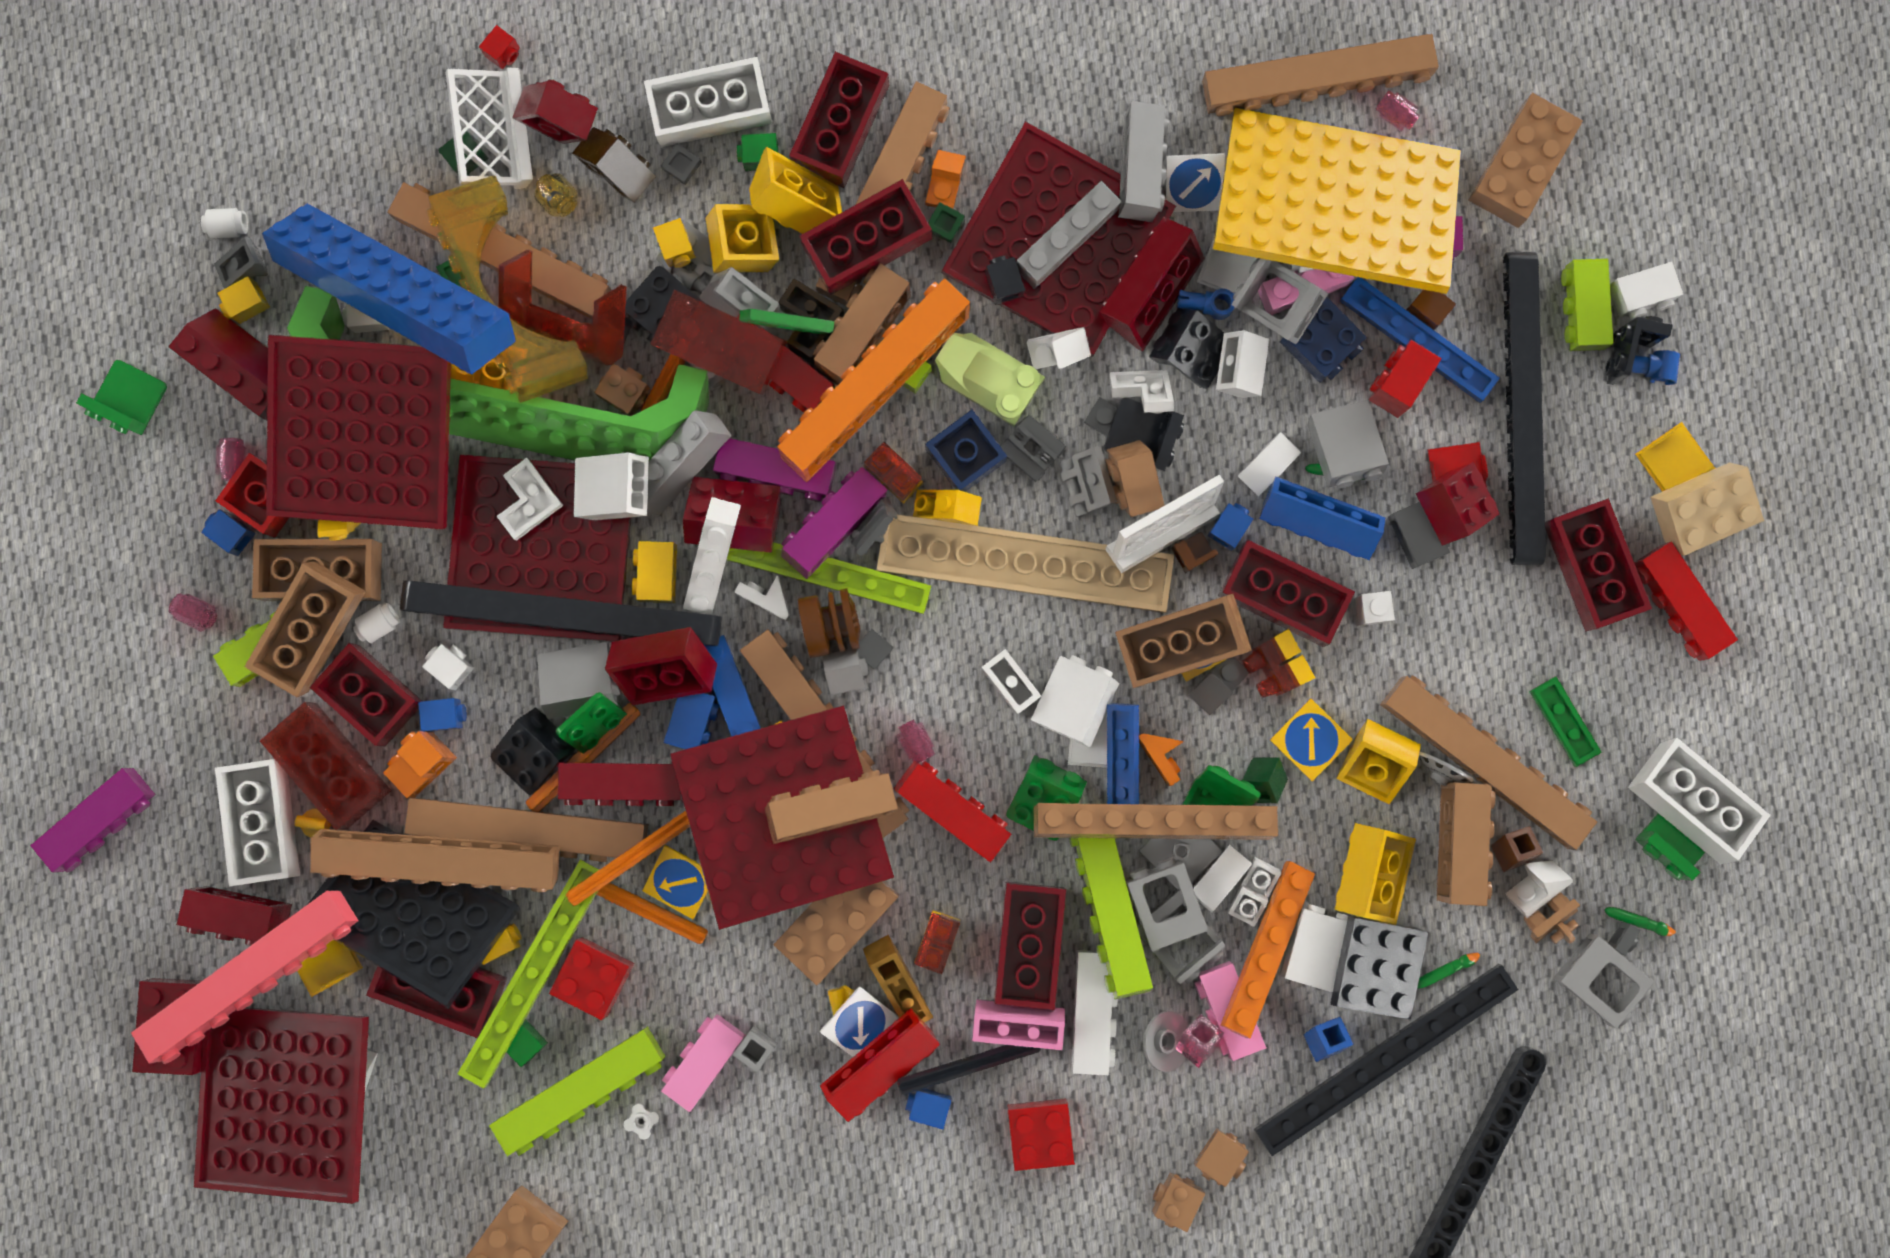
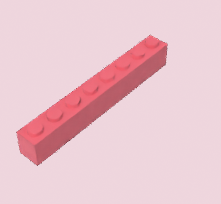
[131,891,359,1064]

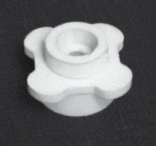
[624,1103,659,1140]

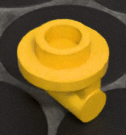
[295,809,331,838]
[827,985,855,1015]

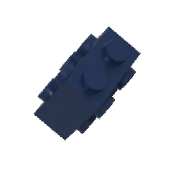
[1280,297,1367,383]

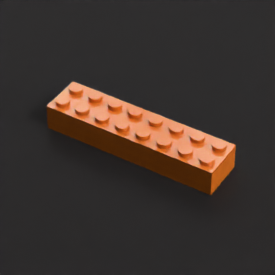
[777,278,970,483]

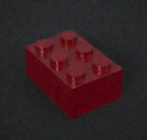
[683,477,780,553]
[605,627,717,706]
[309,643,423,747]
[176,886,292,946]
[132,978,203,1075]

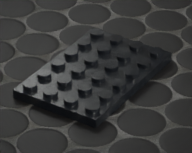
[307,819,520,1009]

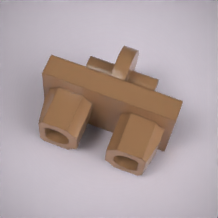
[1524,893,1580,944]

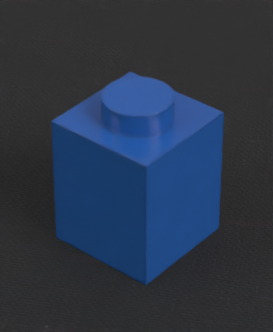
[1207,503,1254,551]
[201,509,256,556]
[418,698,467,732]
[1303,1017,1354,1062]
[905,1088,952,1130]

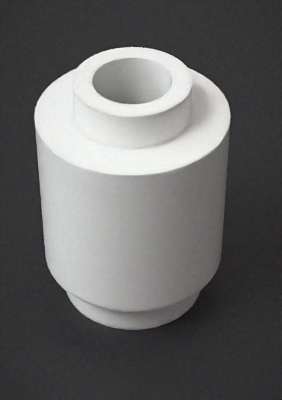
[201,208,248,239]
[353,603,400,644]

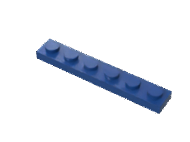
[1340,277,1500,403]

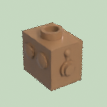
[594,363,651,416]
[1194,1128,1249,1187]
[1152,1173,1205,1232]

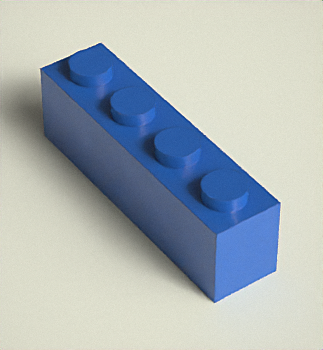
[1259,476,1386,560]

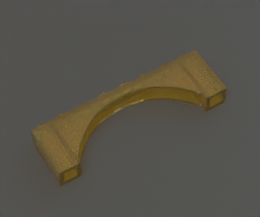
[426,175,588,403]

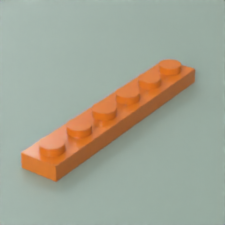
[1220,861,1315,1039]

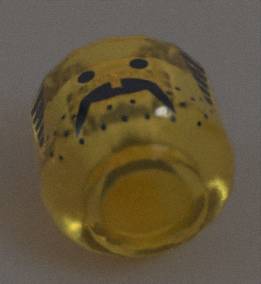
[534,173,578,217]

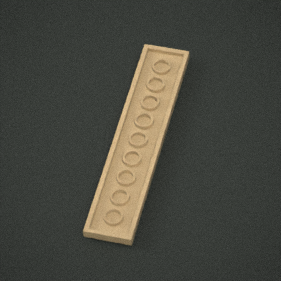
[877,514,1174,613]

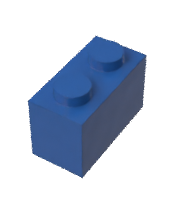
[663,693,720,749]

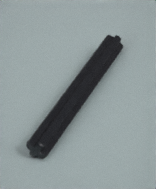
[897,1045,1041,1095]

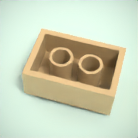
[1650,462,1764,556]

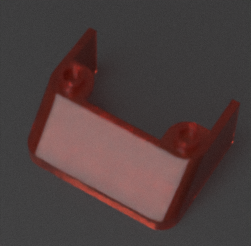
[498,249,627,366]

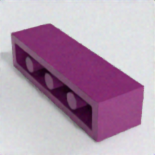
[713,438,837,502]
[781,467,888,579]
[30,768,156,873]

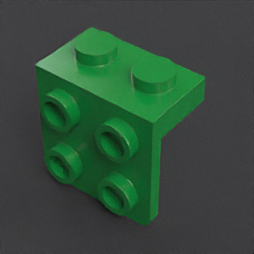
[76,360,167,435]
[556,692,627,754]
[1006,755,1087,841]
[1181,765,1261,806]
[1635,813,1705,881]

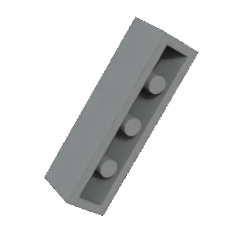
[1118,101,1169,222]
[1016,181,1122,289]
[647,410,732,515]

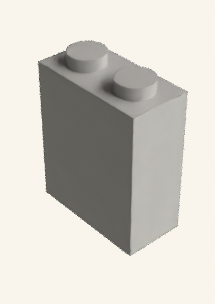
[1308,400,1389,488]
[537,642,621,719]

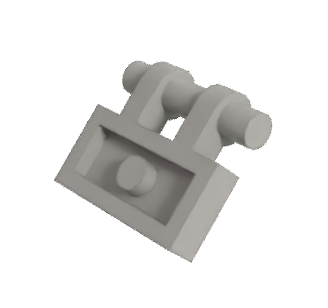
[656,221,717,294]
[1060,446,1117,517]

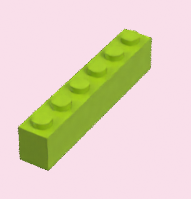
[1069,838,1153,1000]
[489,1026,666,1156]

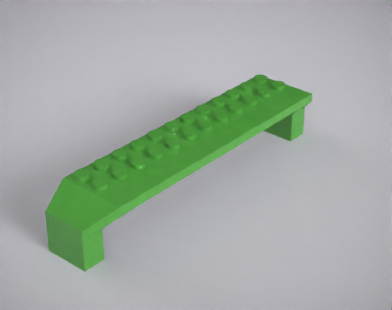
[287,286,709,461]

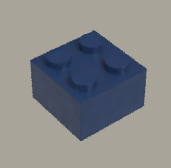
[925,409,1007,492]

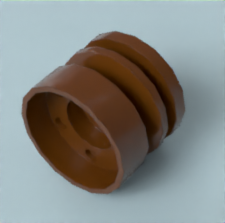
[798,588,861,659]

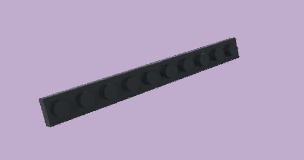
[1254,964,1519,1156]

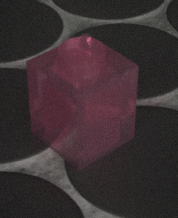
[1176,1014,1224,1068]

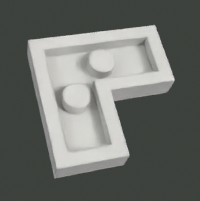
[1109,370,1174,414]
[497,458,564,541]

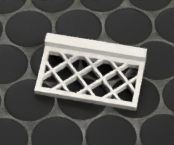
[445,67,533,189]
[1106,475,1224,573]

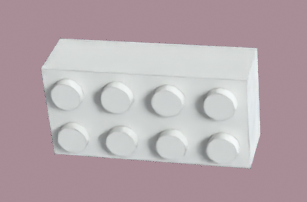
[644,57,772,148]
[1628,738,1771,864]
[215,759,300,887]

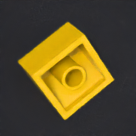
[1336,719,1421,804]

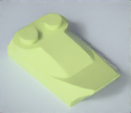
[935,333,1045,427]

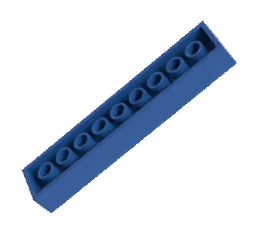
[262,203,516,375]

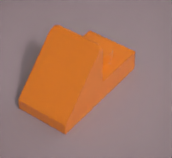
[925,150,966,209]
[1139,733,1183,786]

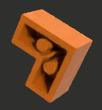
[383,731,457,799]

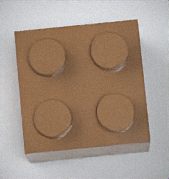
[1105,440,1165,517]

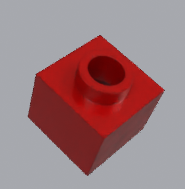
[479,25,520,70]

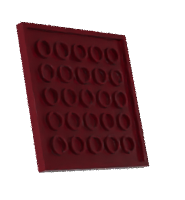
[941,121,1176,357]
[266,335,451,529]
[443,455,631,642]
[670,705,894,930]
[194,1007,369,1204]

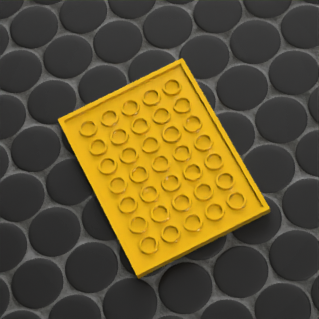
[1213,108,1461,294]

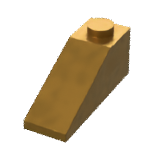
[862,934,934,1022]

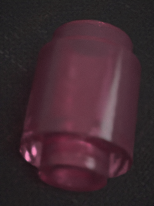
[1375,90,1420,132]
[215,438,247,481]
[169,593,217,632]
[896,719,935,763]

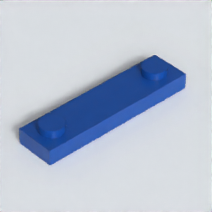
[704,635,761,736]
[1107,703,1139,804]

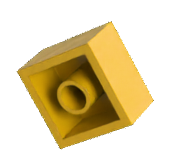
[705,204,779,273]

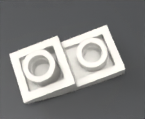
[1238,432,1301,496]
[1193,845,1252,913]
[1228,857,1282,927]

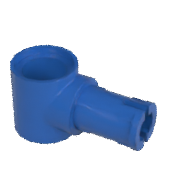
[1177,288,1235,320]
[1631,350,1680,385]

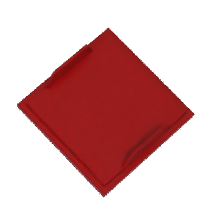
[1427,442,1489,487]

